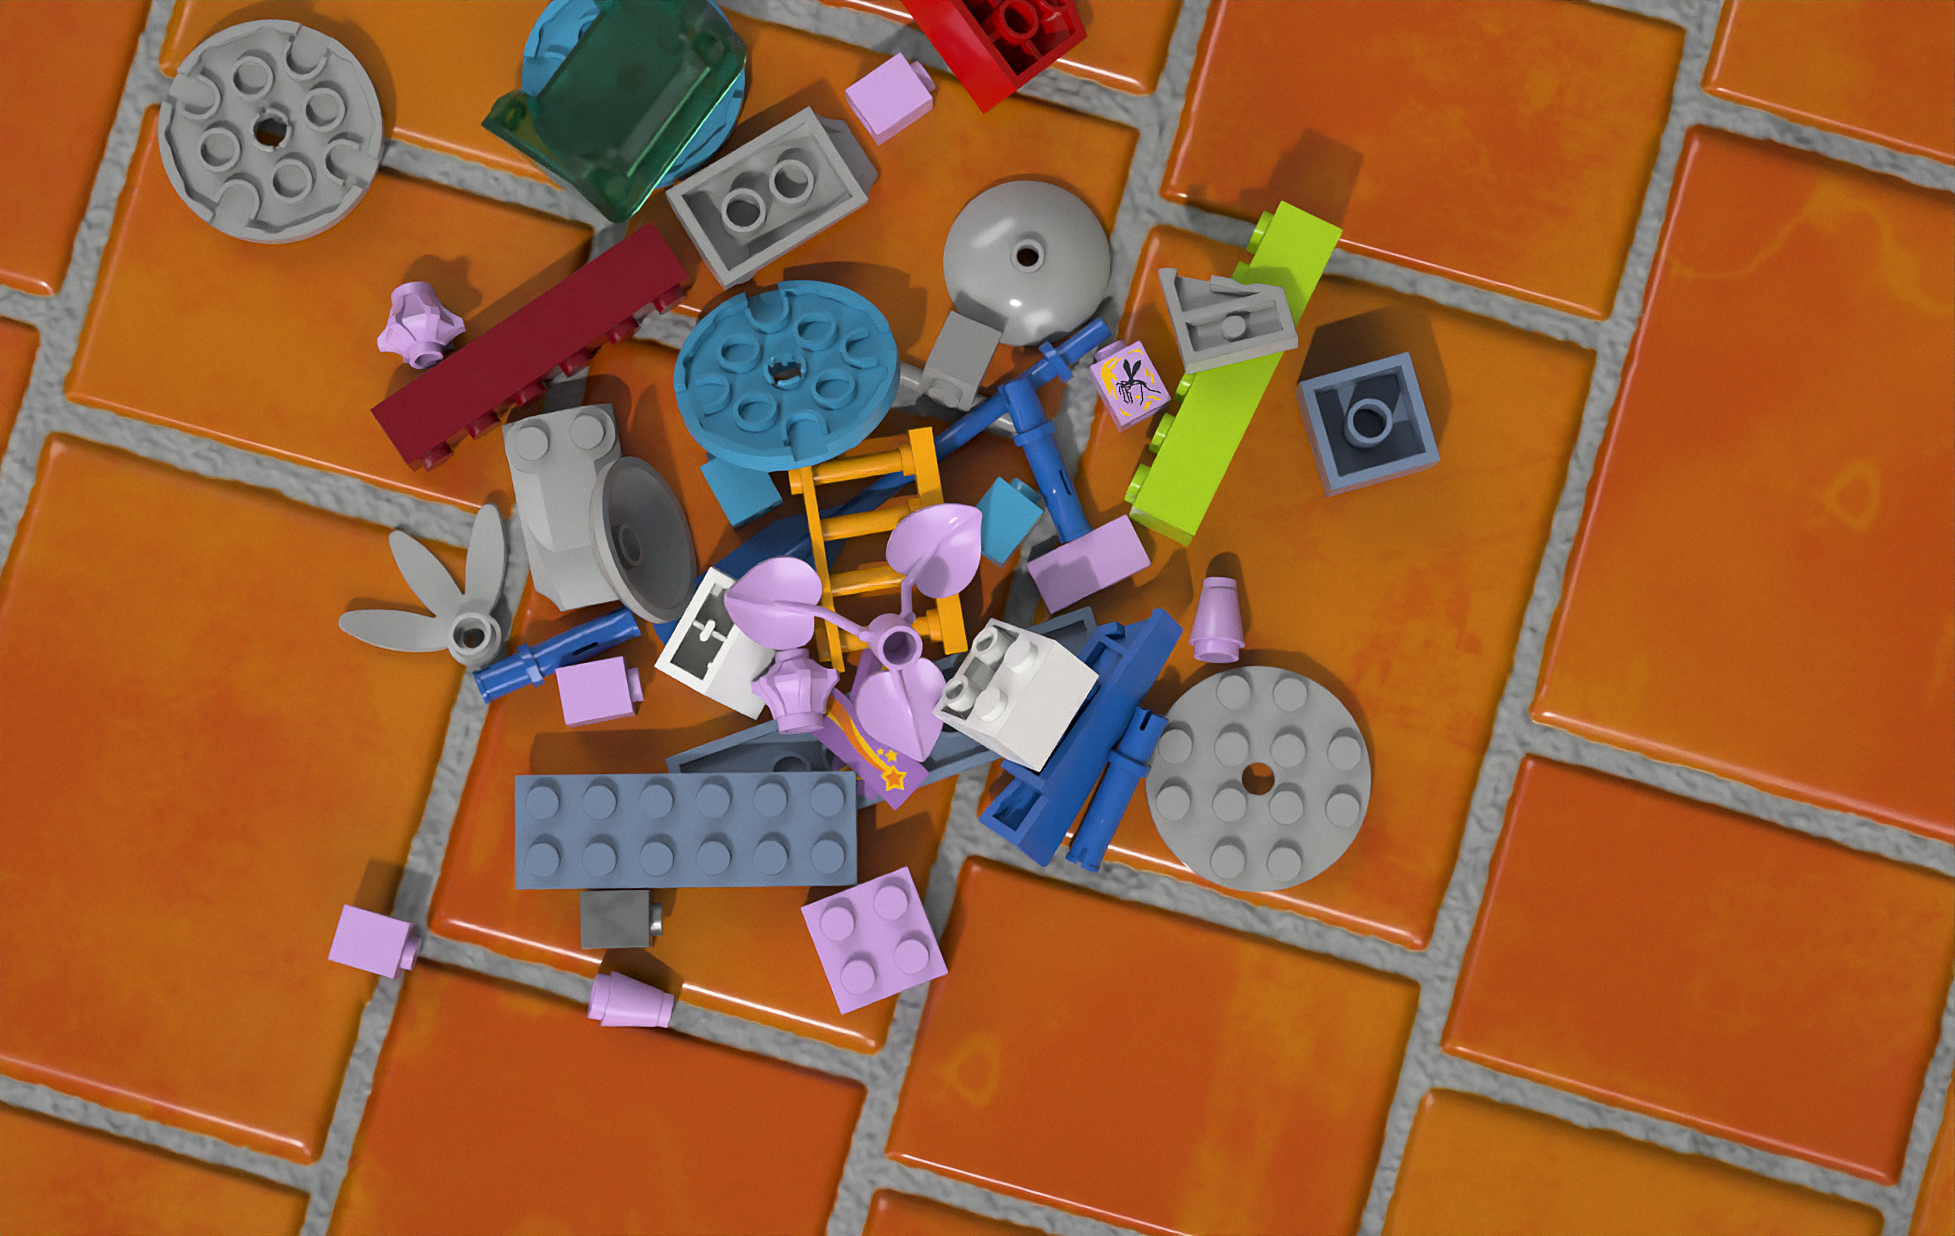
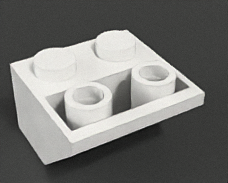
[654,566,797,720]
[932,618,1099,772]

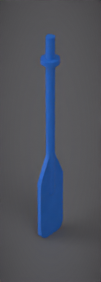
[653,317,1112,646]

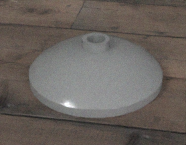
[943,181,1110,347]
[589,456,697,624]

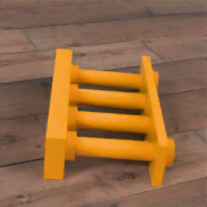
[788,426,968,673]

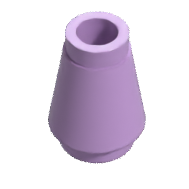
[1189,577,1245,663]
[587,970,674,1028]

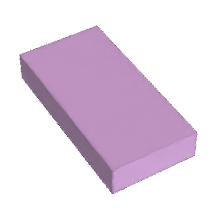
[1026,514,1151,616]

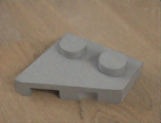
[1158,267,1298,375]

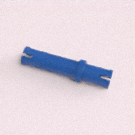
[997,374,1093,543]
[472,605,641,704]
[1065,704,1169,873]

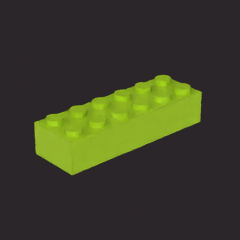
[1124,200,1343,547]

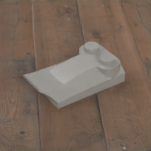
[666,106,878,290]
[501,403,623,612]

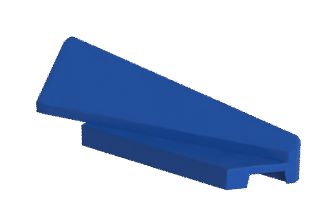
[978,608,1183,867]

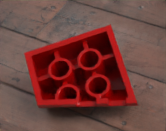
[900,0,1088,114]

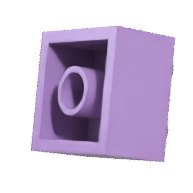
[801,866,948,1015]

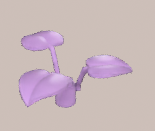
[724,503,982,762]

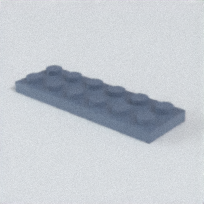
[515,771,858,890]

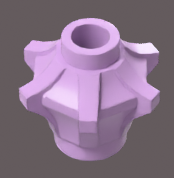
[377,282,466,369]
[751,648,840,734]

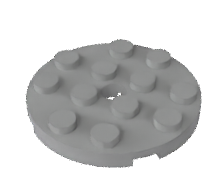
[158,19,385,244]
[1145,666,1371,892]

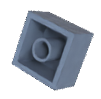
[1294,351,1441,498]

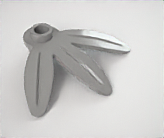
[338,502,507,667]

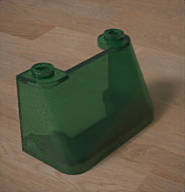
[480,0,747,224]

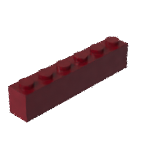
[370,221,692,472]

